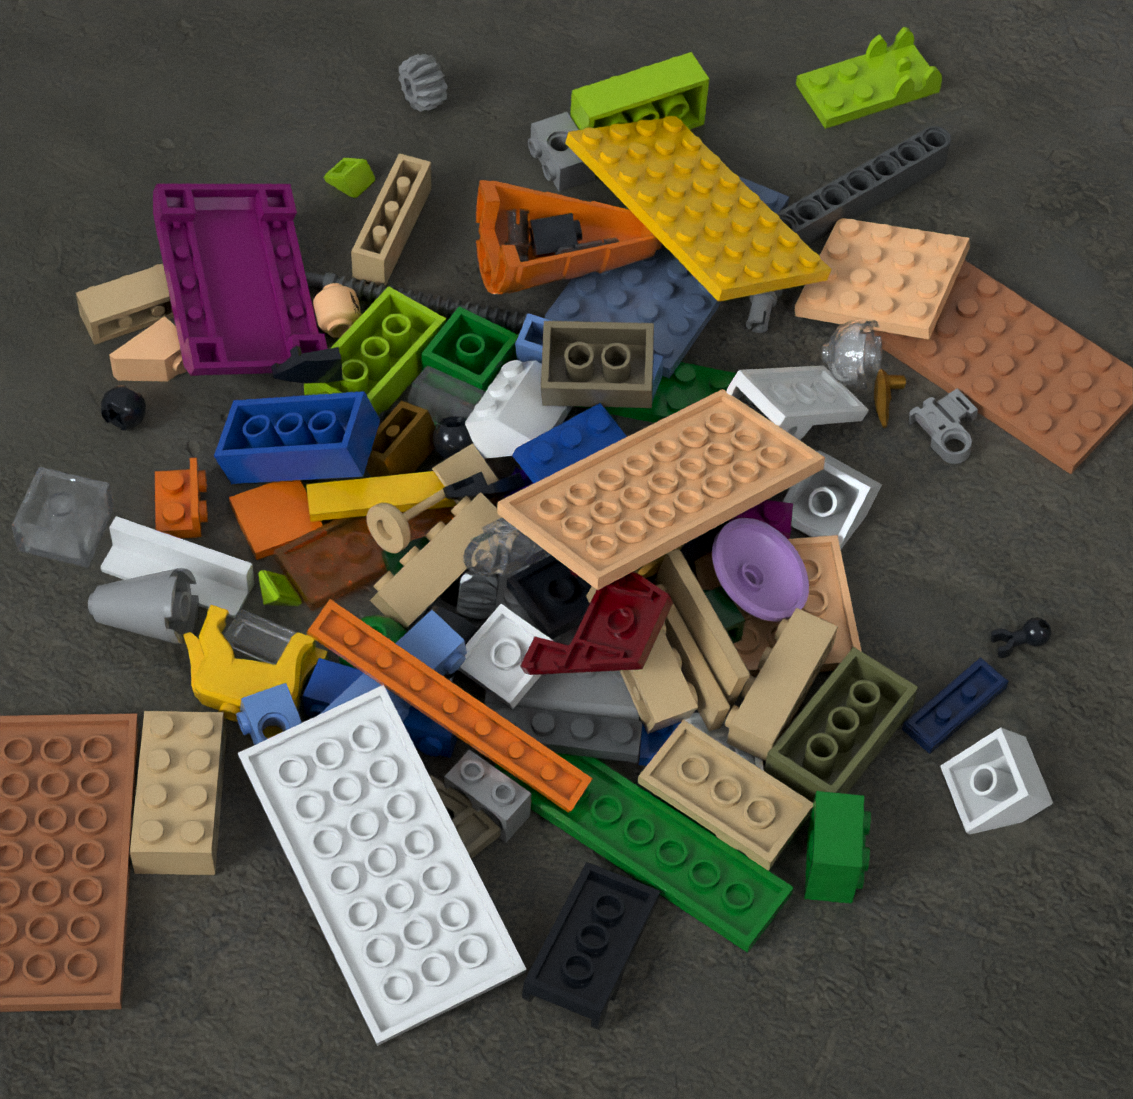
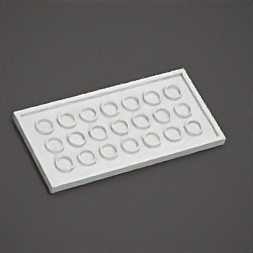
[238,685,527,1046]

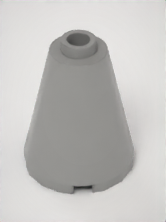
[88,568,199,644]

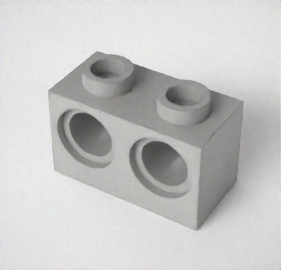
[444,749,531,843]

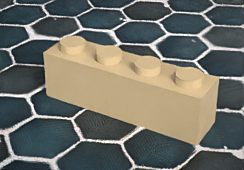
[351,153,431,286]
[76,264,174,345]
[370,492,511,629]
[586,570,698,734]
[725,608,838,761]

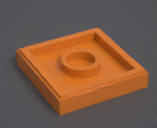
[229,480,325,560]

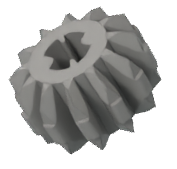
[398,53,448,112]

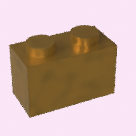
[366,401,435,477]

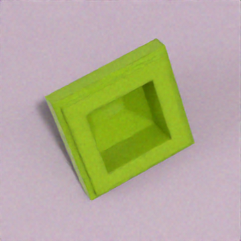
[258,570,302,606]

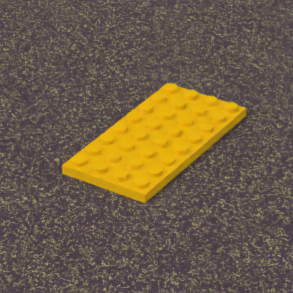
[565,116,831,302]

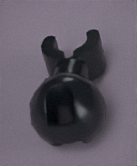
[991,617,1052,659]

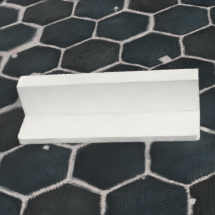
[101,516,255,618]

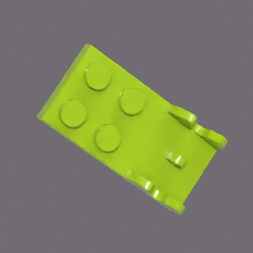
[796,27,942,129]

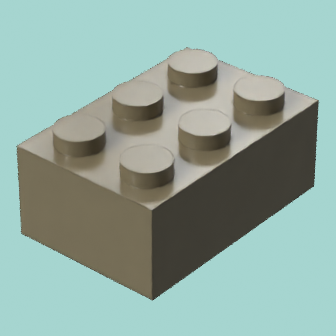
[541,321,654,408]

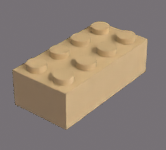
[130,711,227,875]

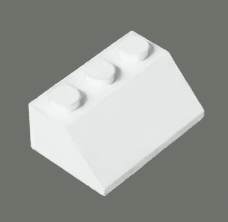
[465,360,573,459]

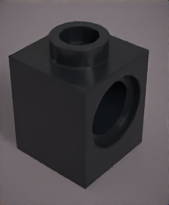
[527,213,582,256]

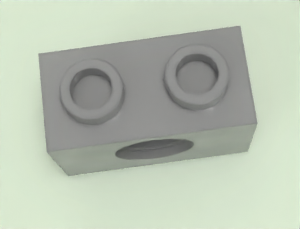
[528,112,595,192]

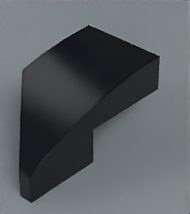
[271,345,343,383]
[442,471,525,501]

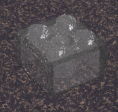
[11,467,114,568]

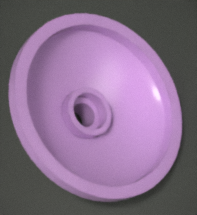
[712,518,809,622]

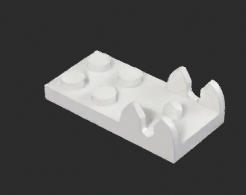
[726,365,869,440]

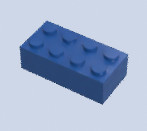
[214,391,380,484]

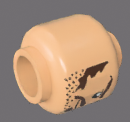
[313,283,362,338]

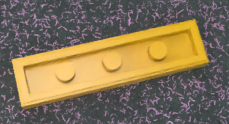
[306,471,457,522]

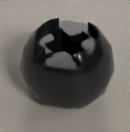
[101,385,146,431]
[432,416,473,459]

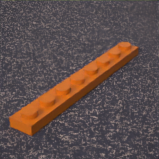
[306,599,593,813]

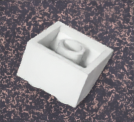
[783,450,882,549]
[940,727,1053,834]

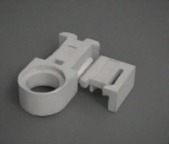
[909,388,978,464]

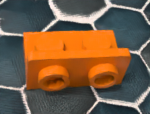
[155,457,208,539]

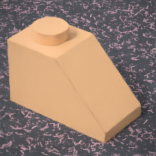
[109,316,187,382]

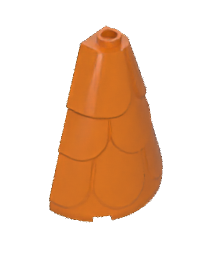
[476,180,661,294]

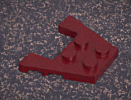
[520,568,673,675]

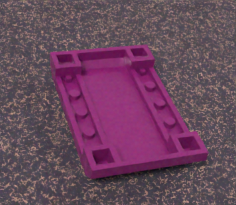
[153,184,328,376]

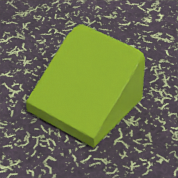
[323,157,375,198]

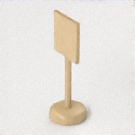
[367,443,499,554]

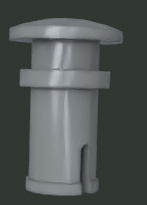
[746,289,783,333]

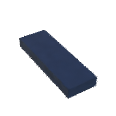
[902,657,1009,754]

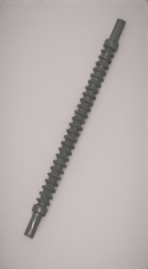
[305,271,537,333]

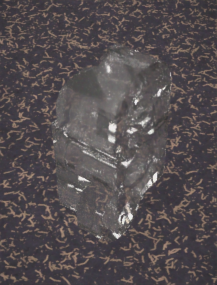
[463,518,550,577]

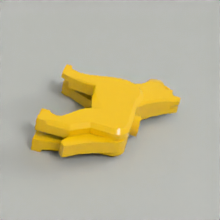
[183,605,328,739]

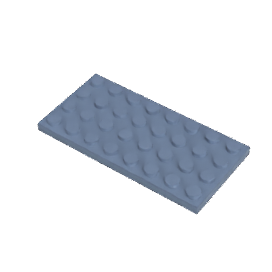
[545,176,789,378]

